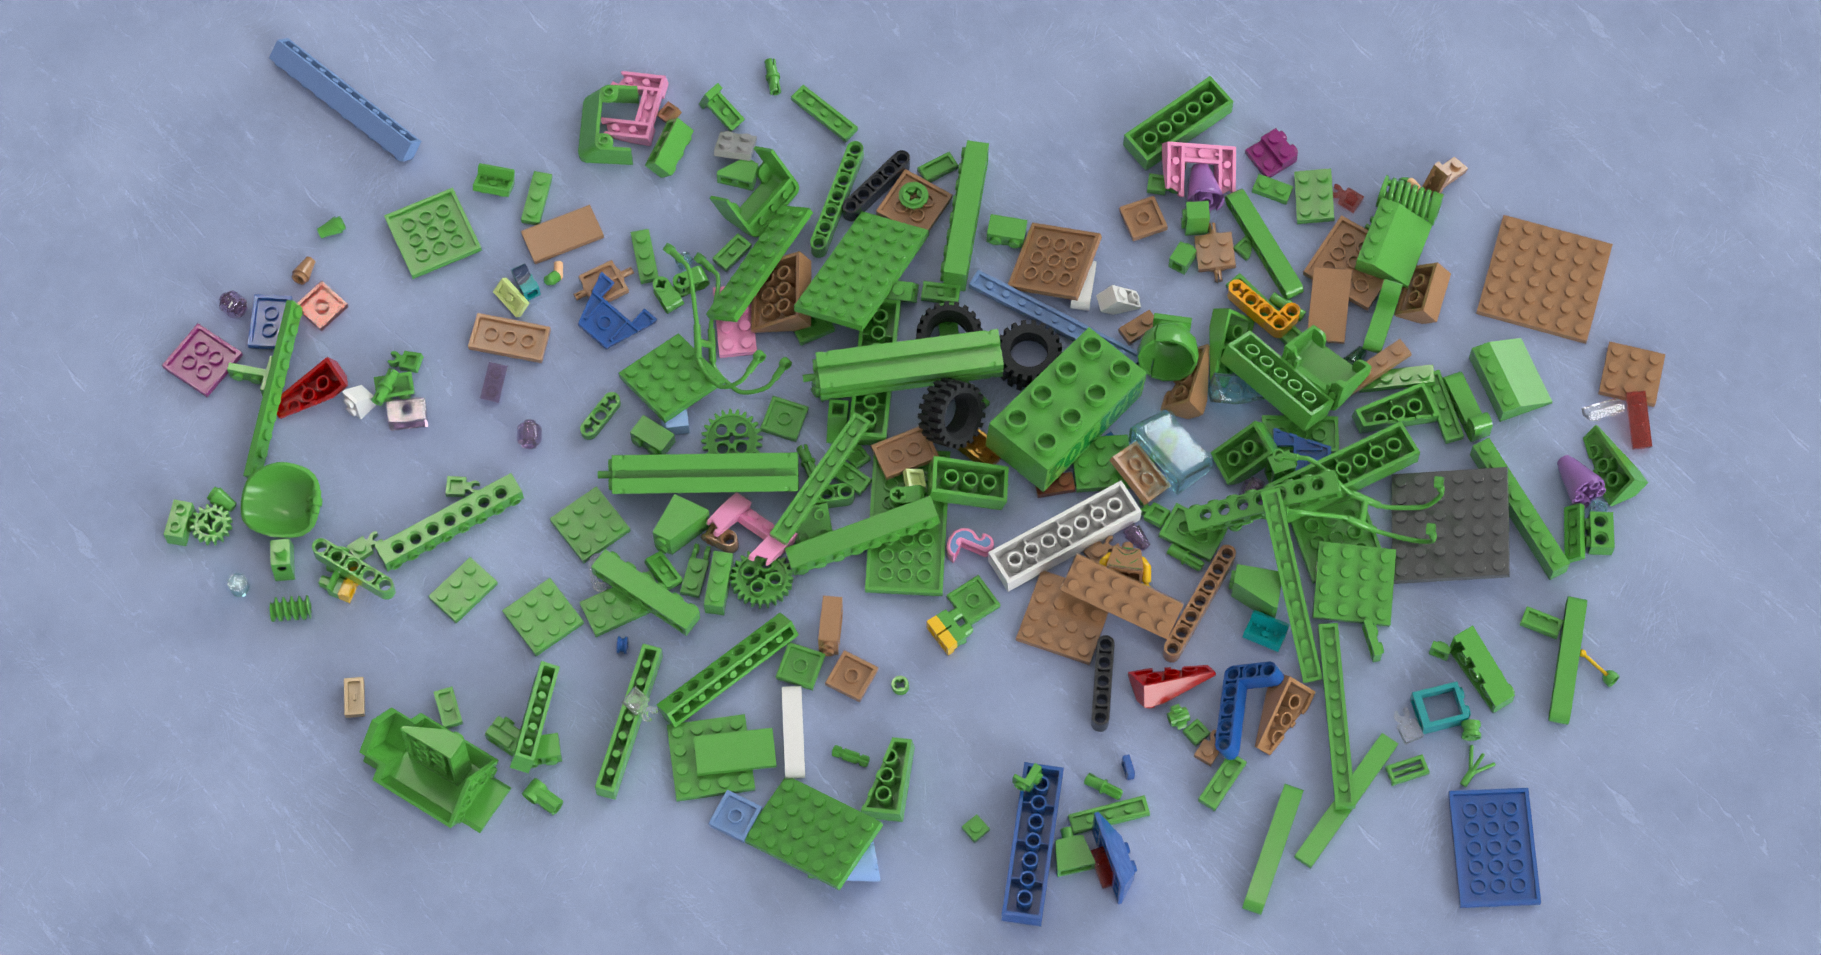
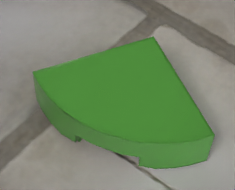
[1234,235,1252,261]

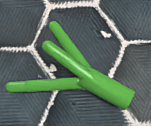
[1459,745,1496,788]

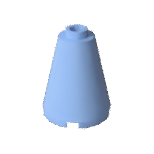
[846,842,881,882]

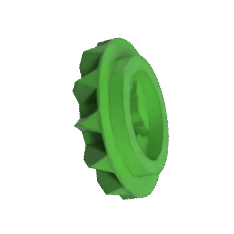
[899,182,928,210]

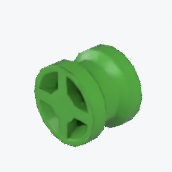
[1461,719,1481,741]

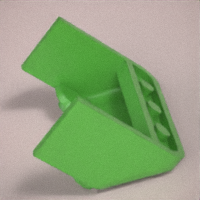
[578,85,639,165]
[709,146,799,237]

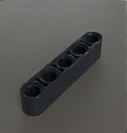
[842,150,910,221]
[1091,635,1115,732]

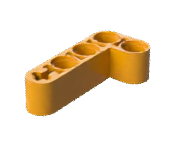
[1227,279,1300,338]

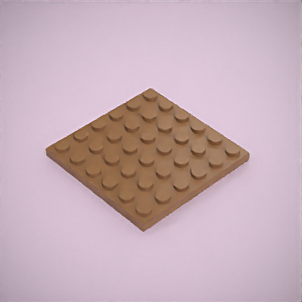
[1476,215,1613,344]

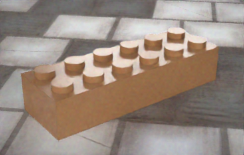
[1060,553,1184,639]

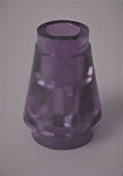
[1123,523,1151,552]

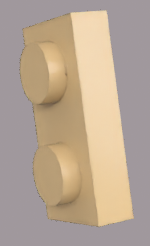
[344,677,365,718]

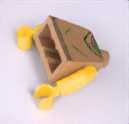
[1099,542,1151,587]

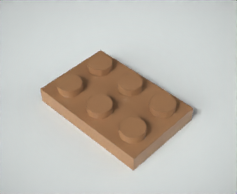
[871,426,939,480]
[1109,441,1172,505]

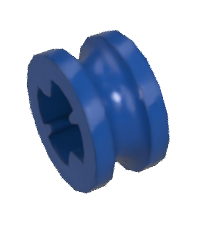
[617,636,628,654]

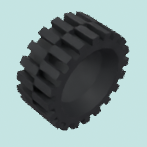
[916,301,983,339]
[999,320,1062,391]
[918,378,986,449]

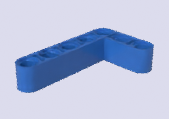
[1215,661,1284,760]

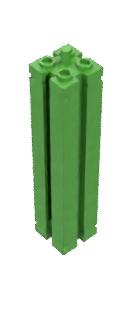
[803,329,1004,400]
[598,452,799,494]

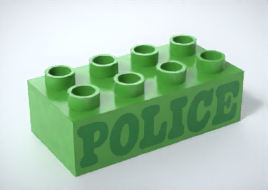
[985,327,1147,492]

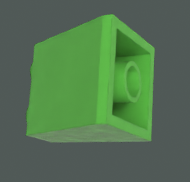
[652,494,710,555]
[1228,564,1281,618]

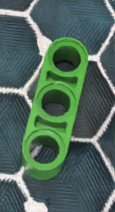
[815,483,855,509]

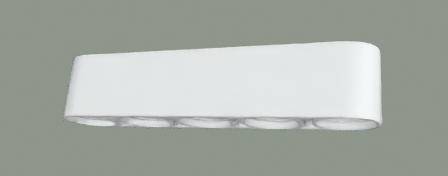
[782,686,805,779]

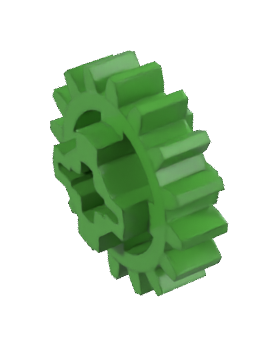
[190,504,233,545]

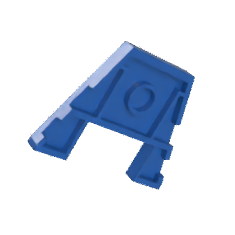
[578,272,657,349]
[1273,428,1331,471]

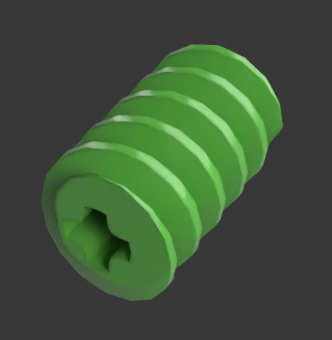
[270,595,312,622]

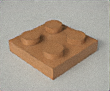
[1119,196,1168,241]
[825,650,879,702]

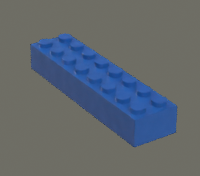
[1001,762,1064,927]

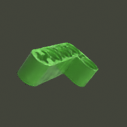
[1362,279,1403,354]
[1443,371,1493,442]

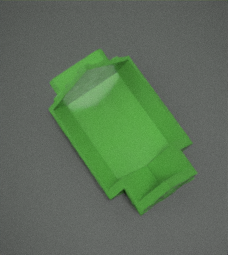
[359,707,512,833]

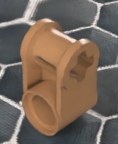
[701,523,739,553]

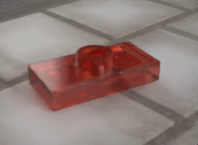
[1090,846,1113,889]

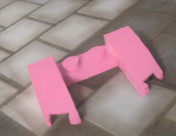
[601,71,669,146]
[1162,142,1236,197]
[706,492,798,566]

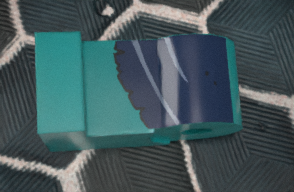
[511,263,541,301]

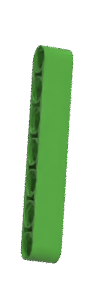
[810,141,864,258]
[1225,188,1304,300]
[1548,596,1587,725]
[1242,784,1304,915]

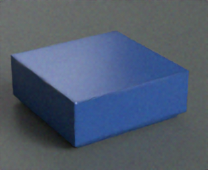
[1121,754,1135,780]

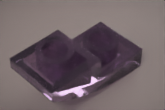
[480,362,508,403]

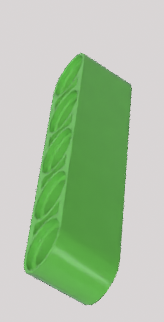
[312,538,396,600]

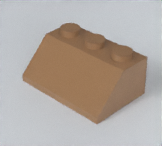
[1394,262,1451,324]

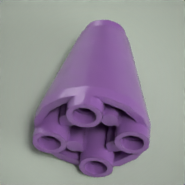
[1557,455,1606,508]

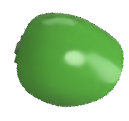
[241,462,323,538]

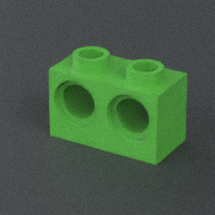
[1264,450,1297,483]
[1585,511,1615,555]

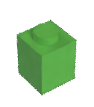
[1168,241,1197,275]

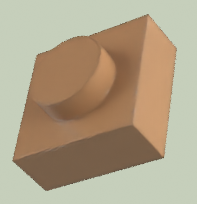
[657,101,682,123]

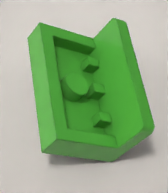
[473,163,515,197]
[373,371,415,403]

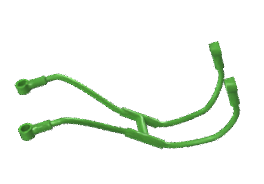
[663,243,792,395]
[1263,449,1445,544]

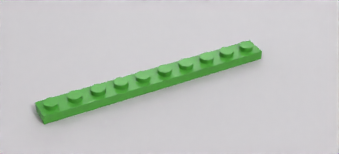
[243,300,303,478]
[1260,487,1323,683]
[1318,623,1356,810]

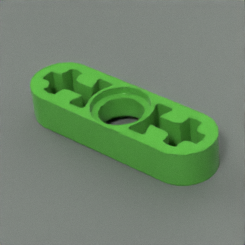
[580,392,621,440]

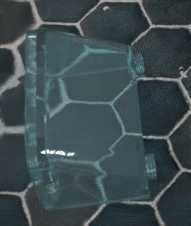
[1129,410,1214,495]

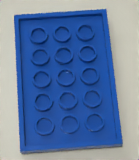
[1448,788,1541,908]

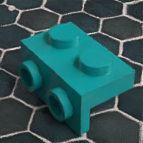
[1242,610,1290,652]

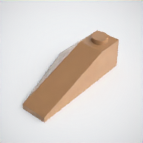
[1160,344,1210,419]
[1255,675,1315,755]

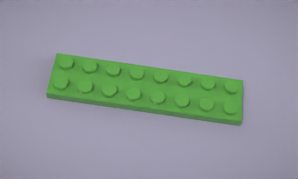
[706,206,813,322]

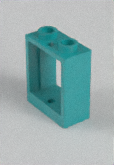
[1410,681,1471,735]

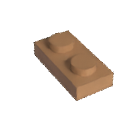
[1118,310,1154,345]

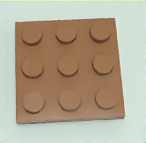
[876,169,953,232]
[1598,341,1665,407]

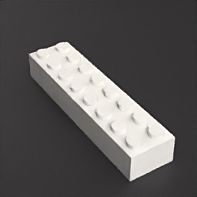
[988,481,1141,592]

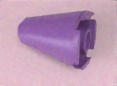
[1187,163,1224,213]

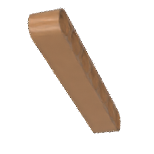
[1163,545,1236,663]

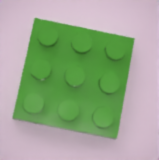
[1073,434,1131,493]
[550,486,631,564]
[502,578,584,656]

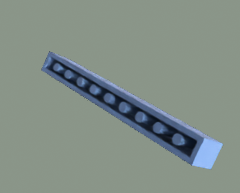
[269,38,421,162]

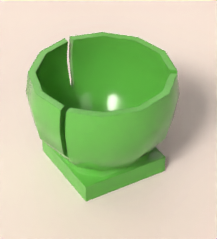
[1137,313,1199,381]

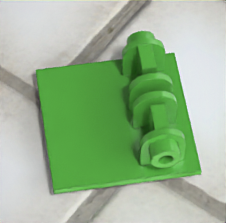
[795,503,832,544]

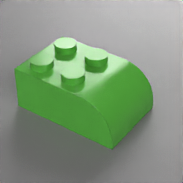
[1210,421,1279,485]

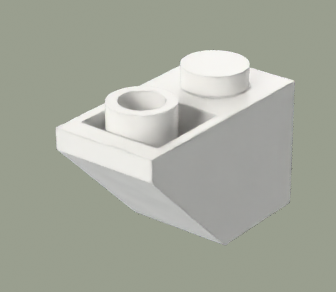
[1096,285,1141,315]
[342,385,376,419]

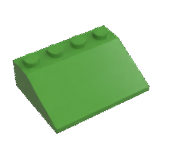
[1355,198,1432,288]
[1469,338,1552,422]
[401,726,472,786]

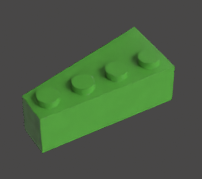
[1351,382,1440,433]
[1450,625,1515,713]
[861,737,915,822]

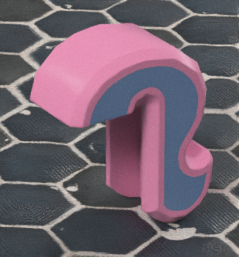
[947,528,994,563]

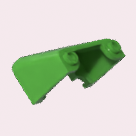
[1282,325,1372,411]

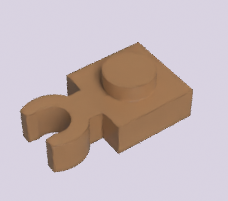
[1084,535,1120,563]
[1194,729,1220,767]

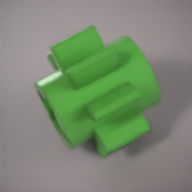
[1167,704,1190,730]

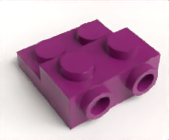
[1245,128,1298,178]

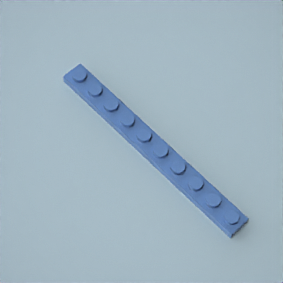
[969,270,1139,365]

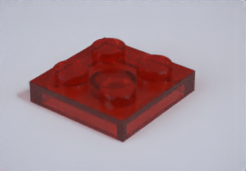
[297,281,349,331]

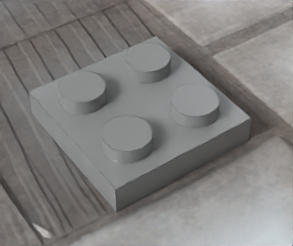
[714,131,757,161]

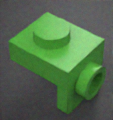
[1012,763,1043,793]

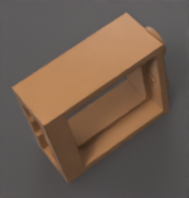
[818,596,843,656]

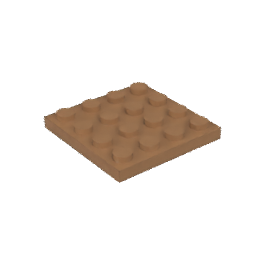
[1303,215,1384,311]
[1008,222,1102,301]
[1016,571,1109,665]

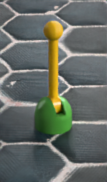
[1580,649,1620,687]

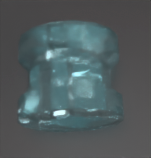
[228,573,250,597]

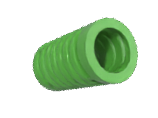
[1376,175,1444,226]

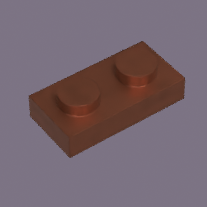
[1035,472,1075,498]

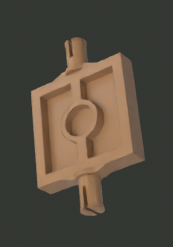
[1194,222,1236,283]
[573,260,634,302]

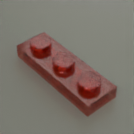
[1625,391,1652,450]

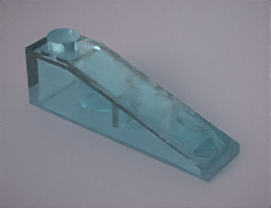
[1208,373,1265,404]

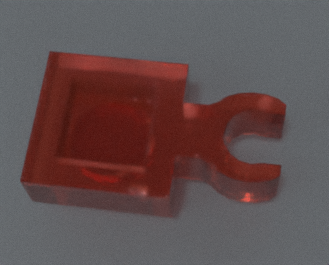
[1333,184,1364,213]

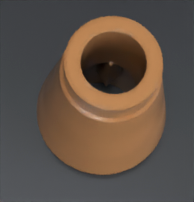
[292,256,316,285]

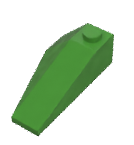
[1209,308,1255,386]
[1583,425,1648,506]

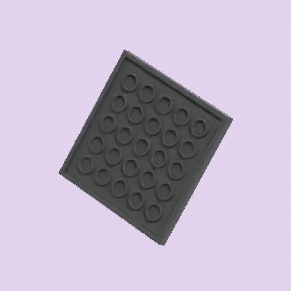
[1392,467,1510,584]

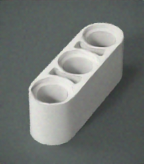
[1070,261,1097,311]

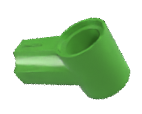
[522,778,563,815]

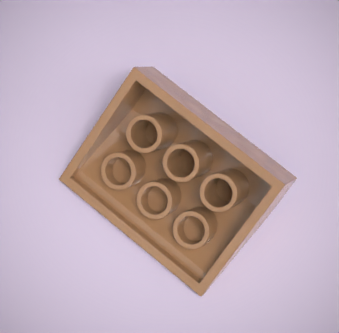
[751,251,811,333]

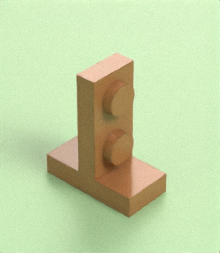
[1422,157,1468,198]

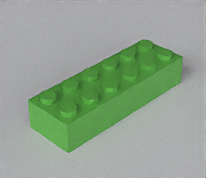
[1123,76,1234,171]
[1220,331,1334,431]

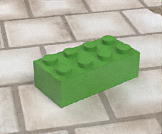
[927,456,1009,510]

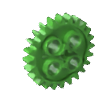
[701,409,763,454]
[730,551,793,609]

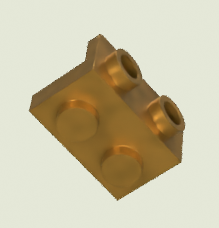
[957,428,1001,465]

